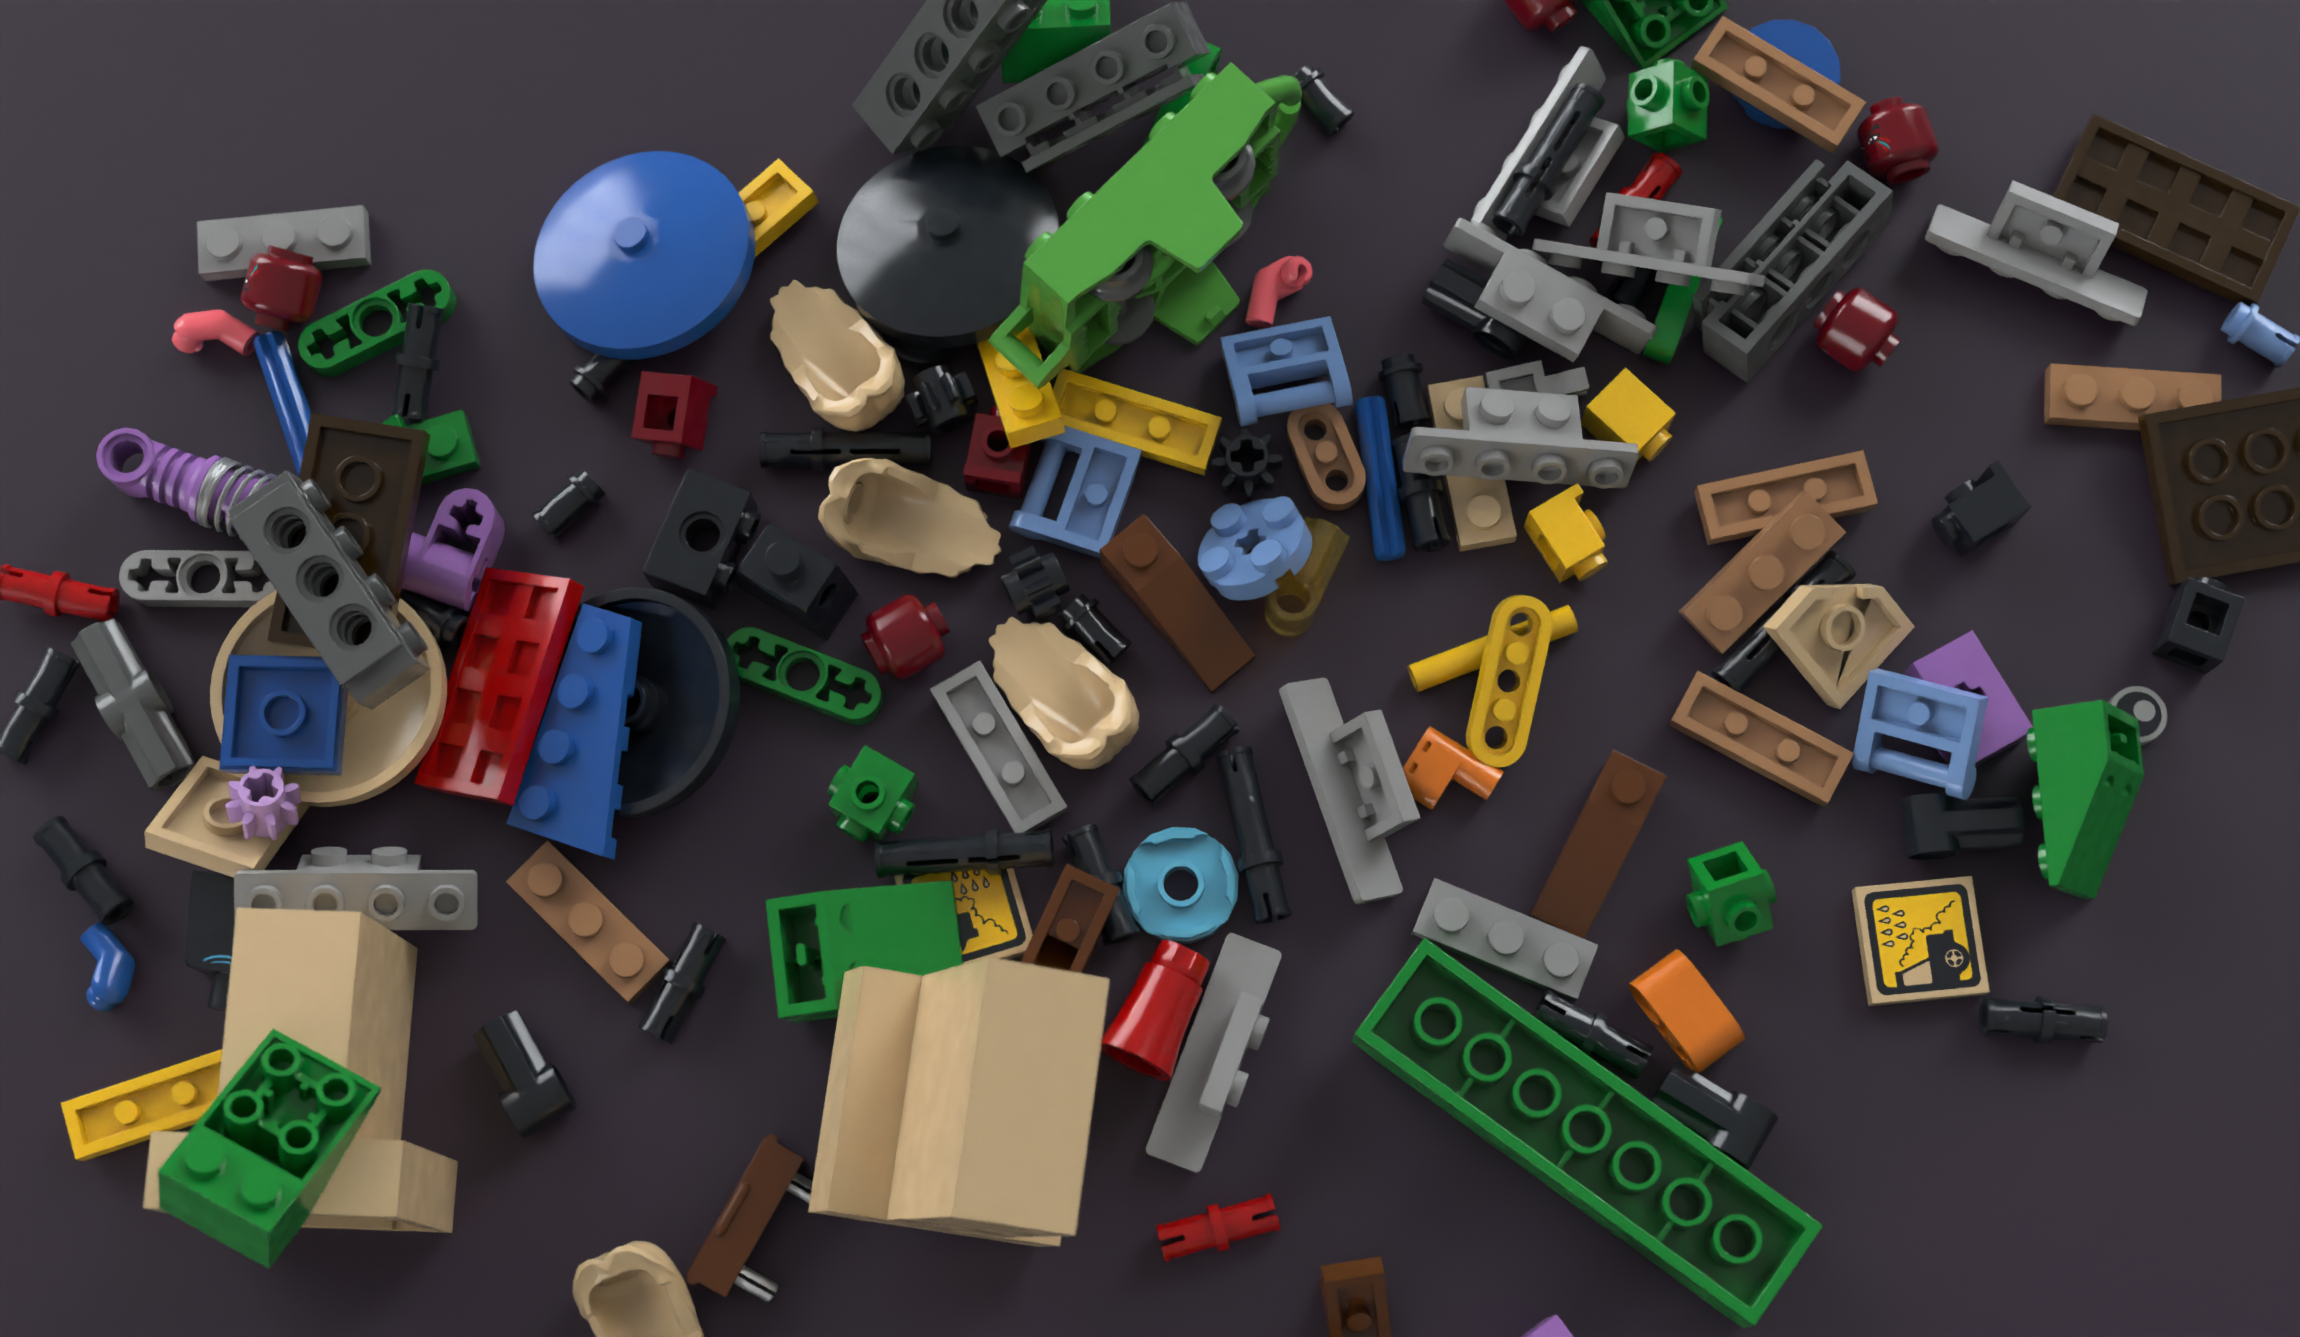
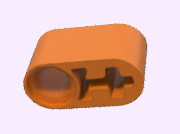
[1628,949,1745,1074]

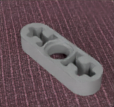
[119,550,276,608]

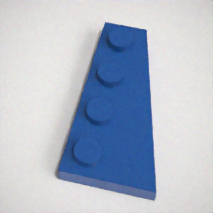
[506,603,642,860]

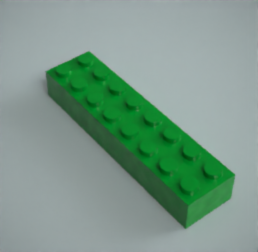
[1351,938,1823,1328]

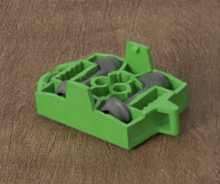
[989,62,1302,389]

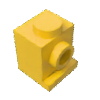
[1524,483,1608,583]

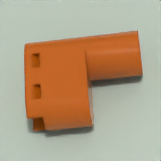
[1403,726,1504,810]

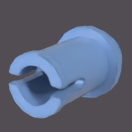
[2221,302,2300,368]

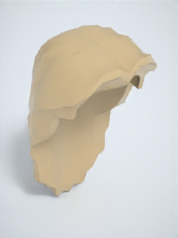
[770,280,905,432]
[818,458,1001,578]
[989,617,1139,769]
[573,1241,705,1337]

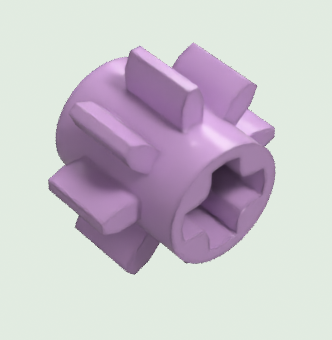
[225,766,301,840]

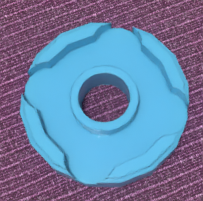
[1123,827,1239,944]

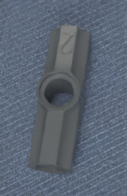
[70,618,197,792]

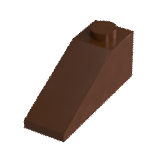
[1100,514,1256,694]
[1530,749,1667,939]

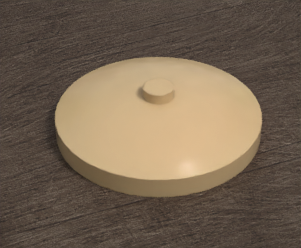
[210,590,447,807]

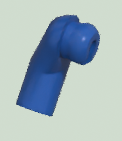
[80,922,136,1012]

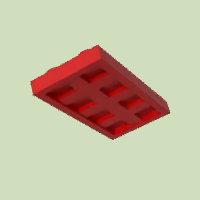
[414,567,585,806]

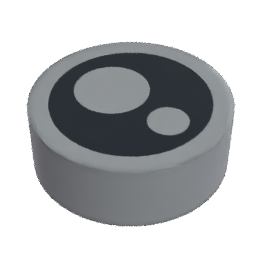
[2108,686,2167,746]

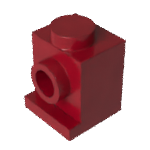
[631,371,718,460]
[963,406,1033,499]

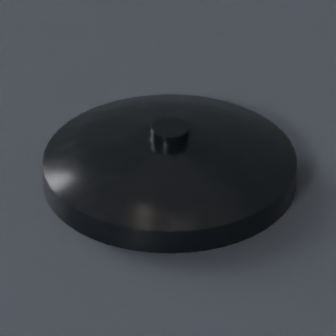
[837,145,1060,348]
[530,587,740,820]

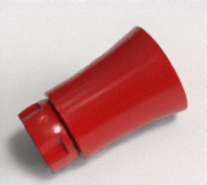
[1100,940,1210,1081]

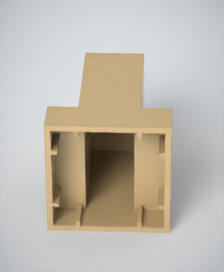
[143,908,458,1233]
[808,957,1109,1247]

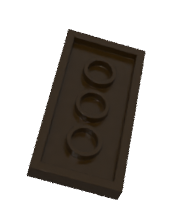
[267,413,430,650]

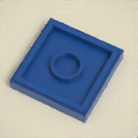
[219,655,348,776]

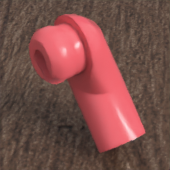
[1245,256,1313,329]
[172,309,261,356]

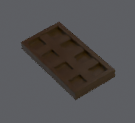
[2052,113,2300,306]

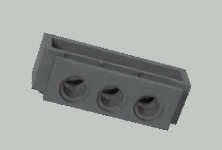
[852,0,1048,154]
[976,2,1211,172]
[1693,159,1893,383]
[227,470,431,710]

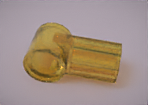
[1264,517,1350,637]

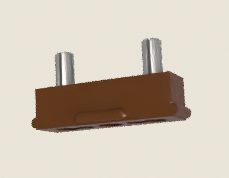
[686,1134,813,1302]

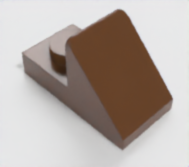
[1020,864,1121,974]
[1320,1256,1392,1337]

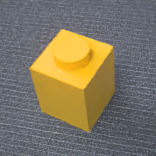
[1581,367,1676,462]

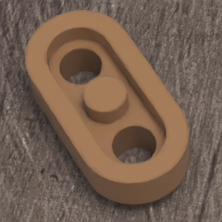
[1286,403,1366,511]

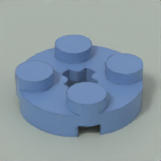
[1198,496,1312,601]

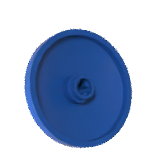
[533,151,755,360]

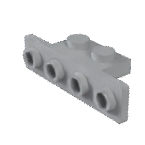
[1470,46,1625,241]
[1925,180,2147,326]
[1532,192,1765,296]
[1443,218,1657,362]
[1402,387,1639,489]
[1279,677,1420,905]
[234,846,478,930]
[1146,933,1282,1173]

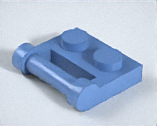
[1220,316,1353,427]
[1008,425,1142,559]
[1852,668,1989,800]

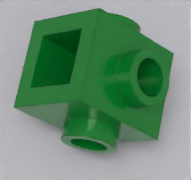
[1626,59,1710,153]
[827,745,919,844]
[1685,841,1777,947]

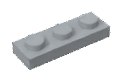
[197,205,371,281]
[930,660,1068,833]
[1411,878,1598,1002]

